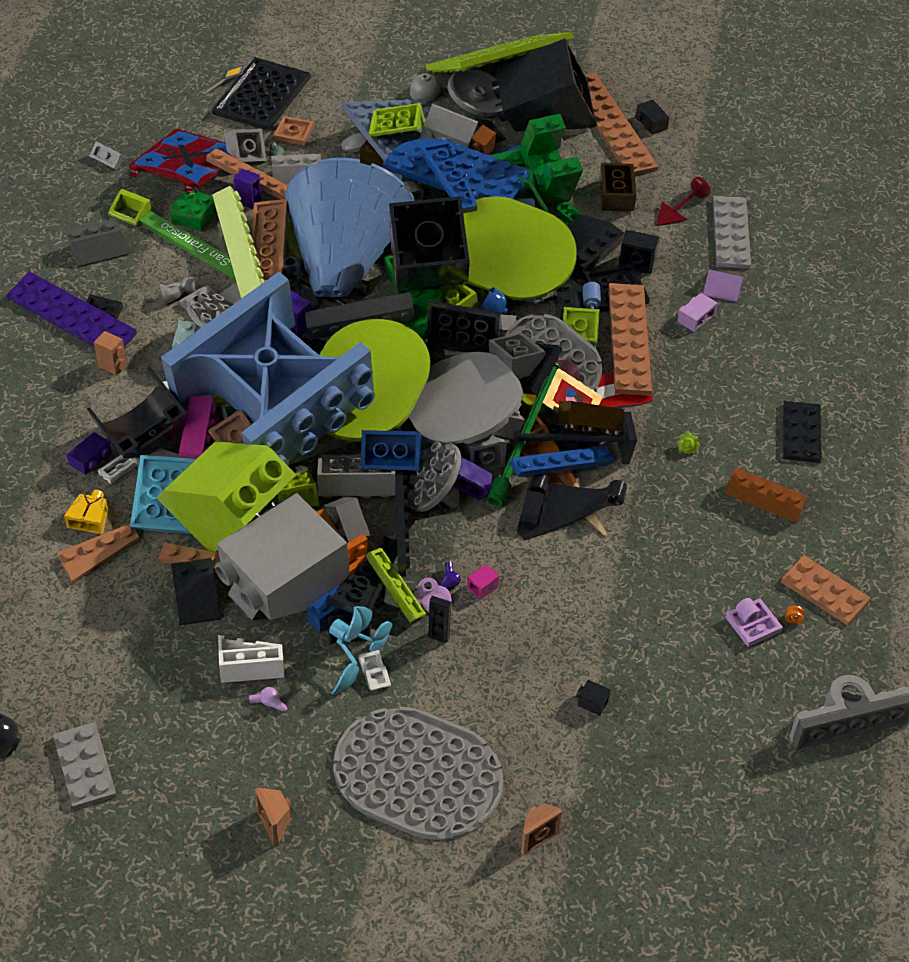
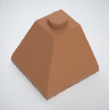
[255,788,292,847]
[521,804,562,856]

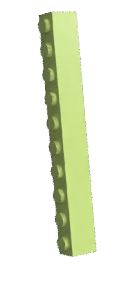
[212,186,264,299]

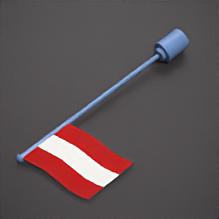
[583,282,652,408]

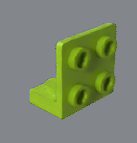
[277,471,319,507]

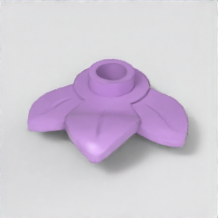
[413,578,451,613]

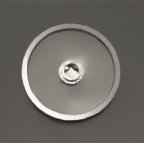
[448,68,501,117]

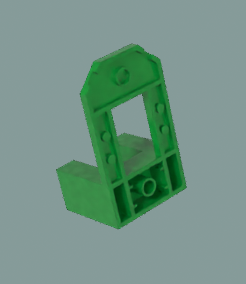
[489,114,583,208]

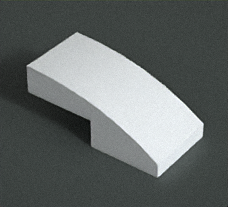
[358,650,391,691]

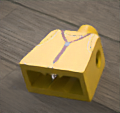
[64,490,108,534]

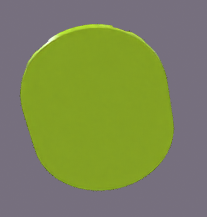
[463,197,576,301]
[320,319,430,442]

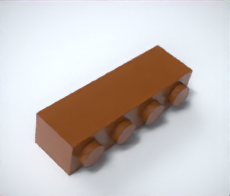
[725,468,808,523]

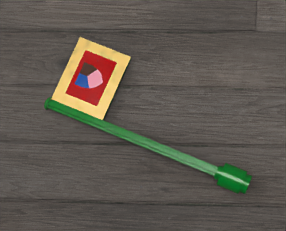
[487,362,602,507]

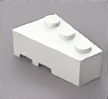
[218,635,284,683]

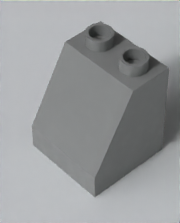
[215,493,350,620]

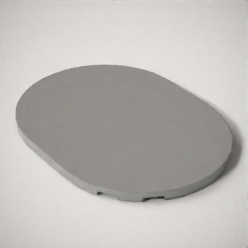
[408,352,523,445]
[333,707,504,840]

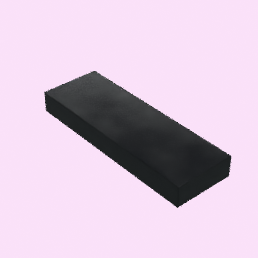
[428,596,452,643]

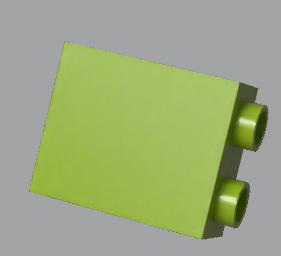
[156,442,296,552]

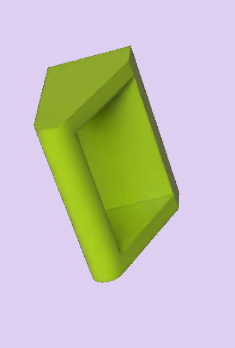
[108,189,152,227]

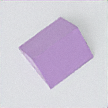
[703,270,743,302]

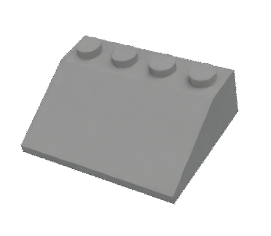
[317,454,395,498]

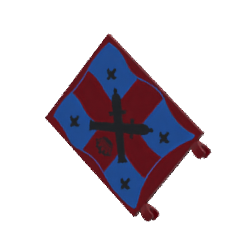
[129,128,231,194]

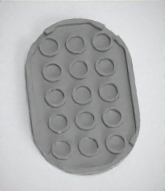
[505,314,602,391]

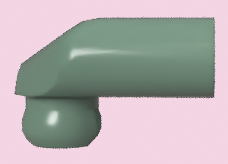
[268,142,284,156]

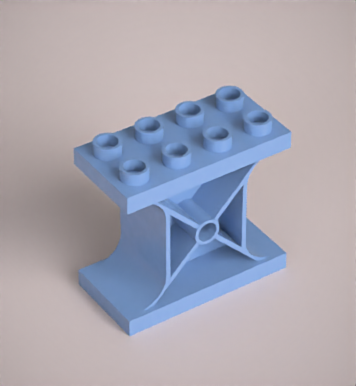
[161,272,375,466]

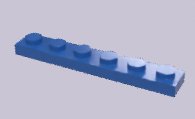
[509,446,615,477]

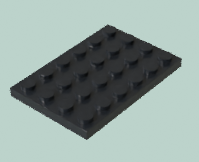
[212,57,311,131]

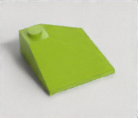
[369,103,425,137]

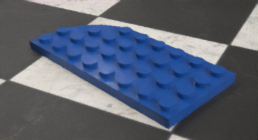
[383,139,531,200]

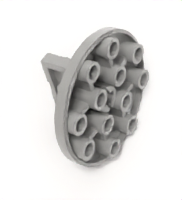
[187,292,233,329]
[404,441,461,512]

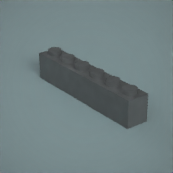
[305,292,416,340]

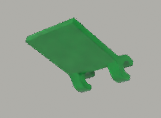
[520,171,549,213]

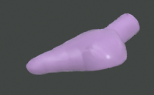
[249,687,287,712]

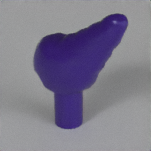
[439,561,461,589]

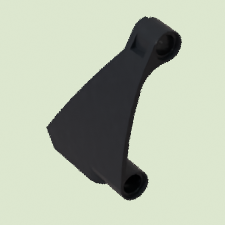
[516,474,627,540]

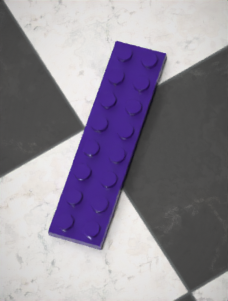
[6,271,137,348]

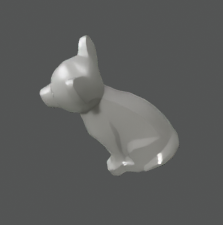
[160,277,196,304]

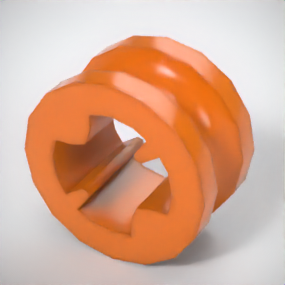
[785,606,804,624]

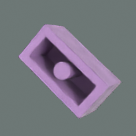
[678,293,718,332]

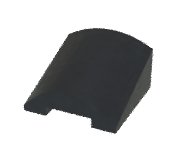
[87,367,188,459]

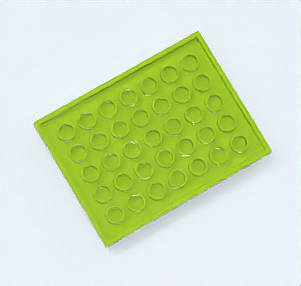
[425,32,574,73]

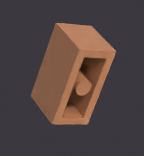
[94,331,127,375]

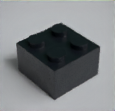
[618,230,659,274]

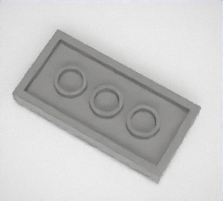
[53,722,117,810]

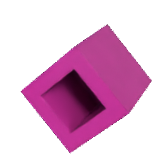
[467,564,499,600]

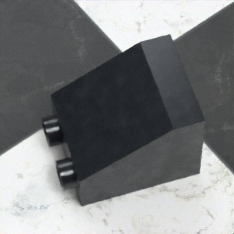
[492,38,597,131]

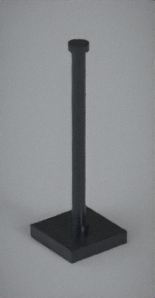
[514,412,637,464]

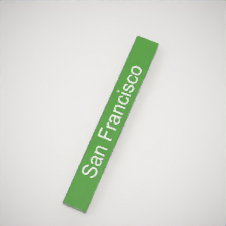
[139,211,236,280]

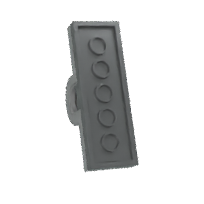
[789,675,909,750]

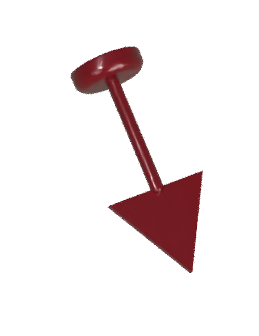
[656,177,711,226]

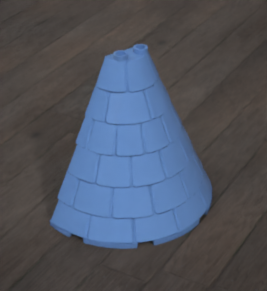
[284,158,415,297]

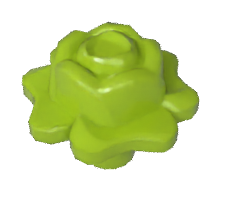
[677,432,700,454]

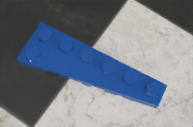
[420,141,478,214]

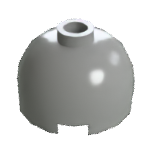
[410,73,441,103]

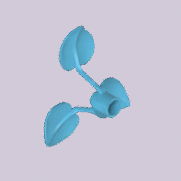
[329,606,392,695]

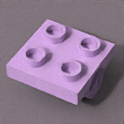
[725,598,783,647]

